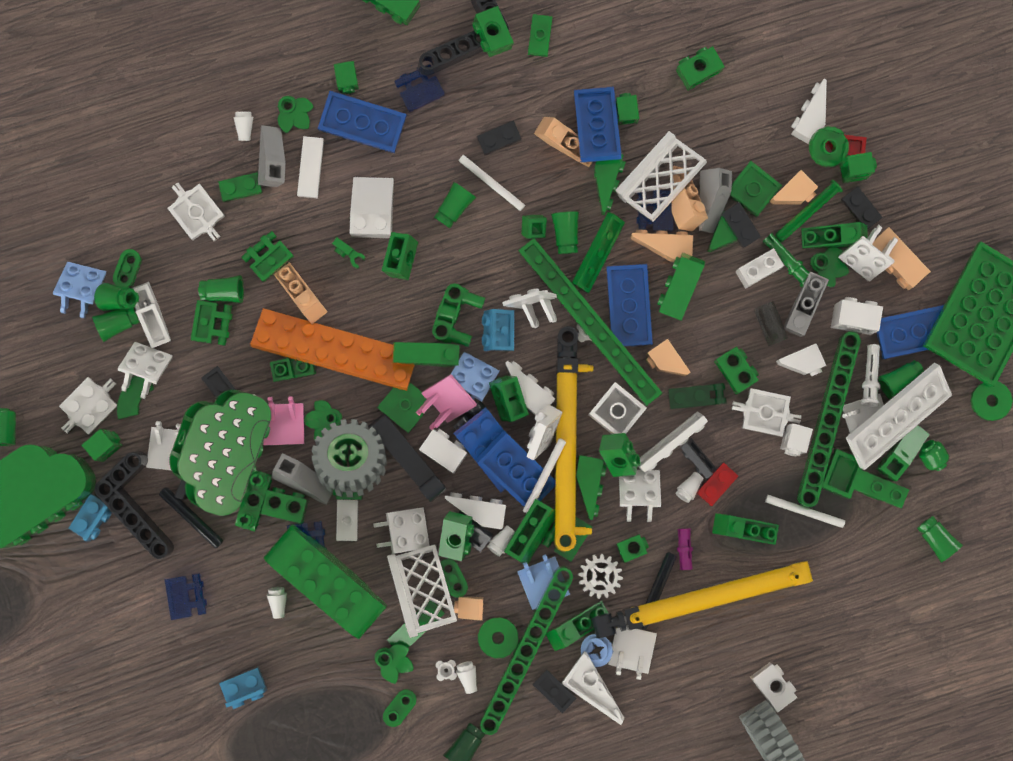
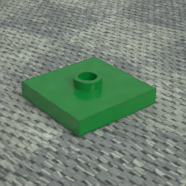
[730,161,782,218]
[377,383,431,433]

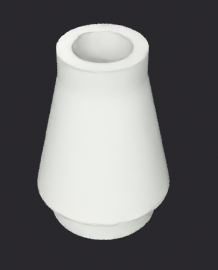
[233,112,254,141]
[676,472,704,503]
[487,525,515,557]
[267,587,287,619]
[456,661,477,694]

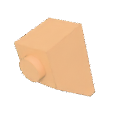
[770,170,818,205]
[646,339,691,376]
[454,596,484,620]

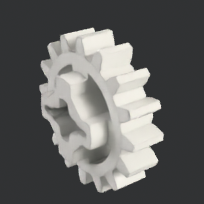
[578,554,623,599]

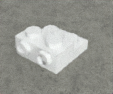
[527,404,562,460]

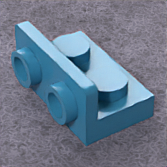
[482,309,514,351]
[68,494,112,542]
[219,667,267,709]

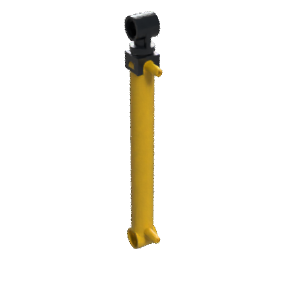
[554,326,594,552]
[591,561,813,638]

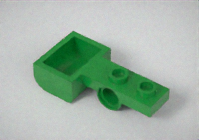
[822,449,909,509]

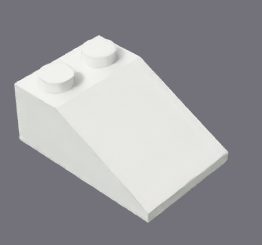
[350,177,394,238]

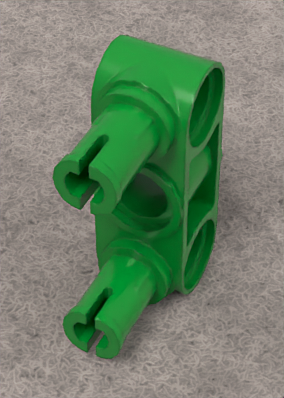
[432,283,485,347]
[235,470,272,532]

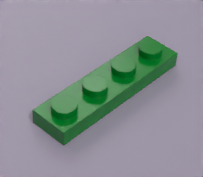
[572,212,625,293]

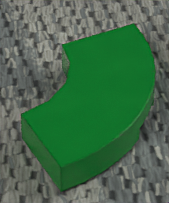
[117,376,154,420]

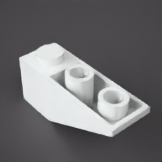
[791,79,827,144]
[506,361,555,415]
[445,492,506,529]

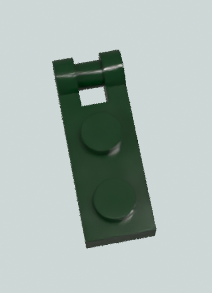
[668,383,727,409]

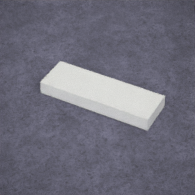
[297,136,324,199]

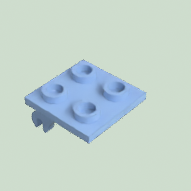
[53,262,107,319]
[451,352,499,412]
[517,554,570,610]

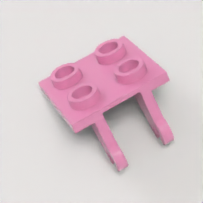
[416,374,477,430]
[263,396,304,445]

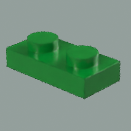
[218,172,263,202]

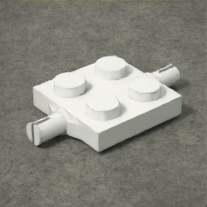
[168,183,225,242]
[59,377,117,435]
[732,388,801,437]

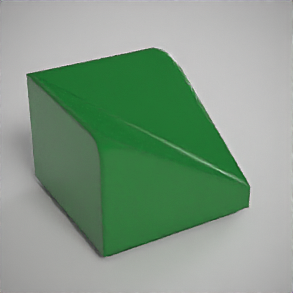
[521,215,547,239]

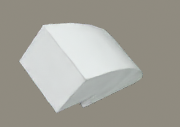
[131,282,171,348]

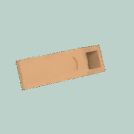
[534,117,592,167]
[672,166,708,232]
[631,230,693,262]
[274,262,328,324]

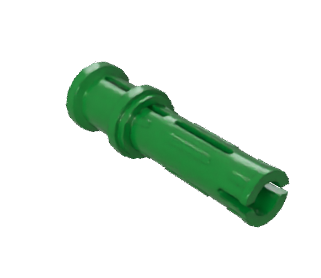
[762,233,809,288]

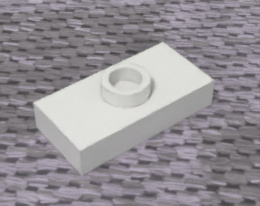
[336,500,358,541]

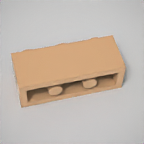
[872,227,931,290]

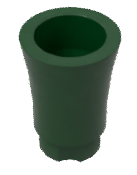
[443,722,485,761]

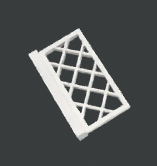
[615,131,707,222]
[387,545,457,638]

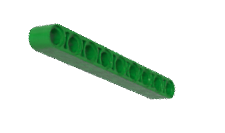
[797,331,861,507]
[480,566,573,735]

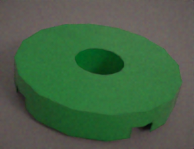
[809,126,849,167]
[970,381,1013,421]
[478,617,518,658]

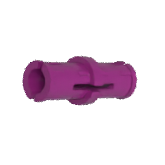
[677,528,693,570]

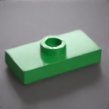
[528,14,553,57]

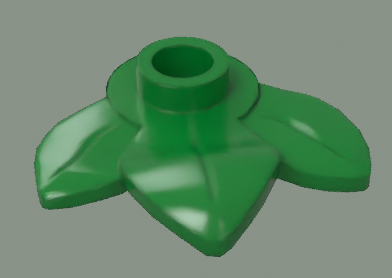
[277,96,314,133]
[810,248,849,287]
[304,400,342,440]
[375,644,414,684]

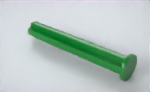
[775,180,843,242]

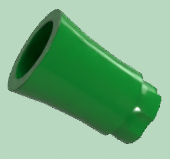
[434,182,476,228]
[551,212,579,254]
[198,275,244,303]
[94,283,139,311]
[92,308,140,342]
[878,360,924,400]
[917,516,963,563]

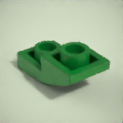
[270,358,316,382]

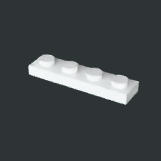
[638,411,708,472]

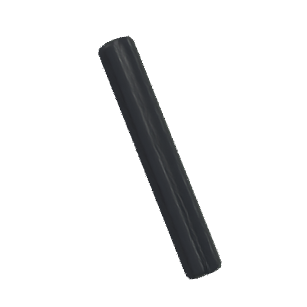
[159,487,223,548]
[641,552,677,630]

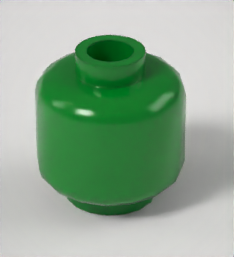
[918,440,950,471]

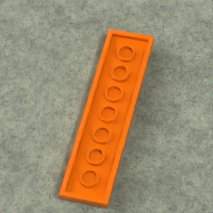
[250,308,415,391]

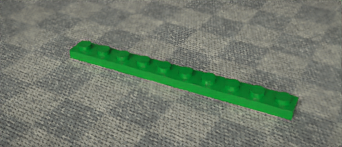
[518,238,662,407]

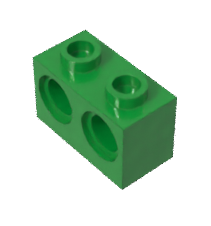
[839,152,877,184]
[714,346,759,395]
[489,375,529,422]
[82,429,122,462]
[261,487,309,524]

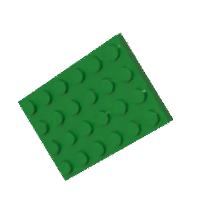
[923,241,1013,387]

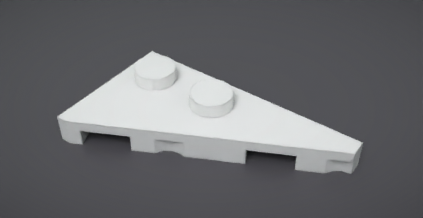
[562,651,624,725]

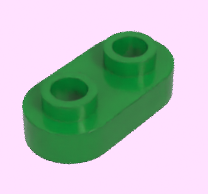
[113,249,142,288]
[440,559,468,598]
[383,689,417,727]

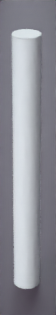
[459,155,525,211]
[523,438,566,513]
[765,495,845,528]

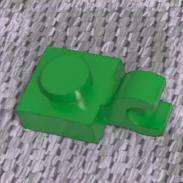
[332,237,366,269]

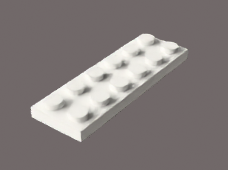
[846,363,952,470]

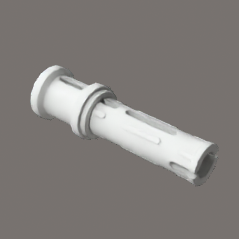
[861,344,880,407]

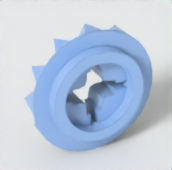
[581,634,614,667]

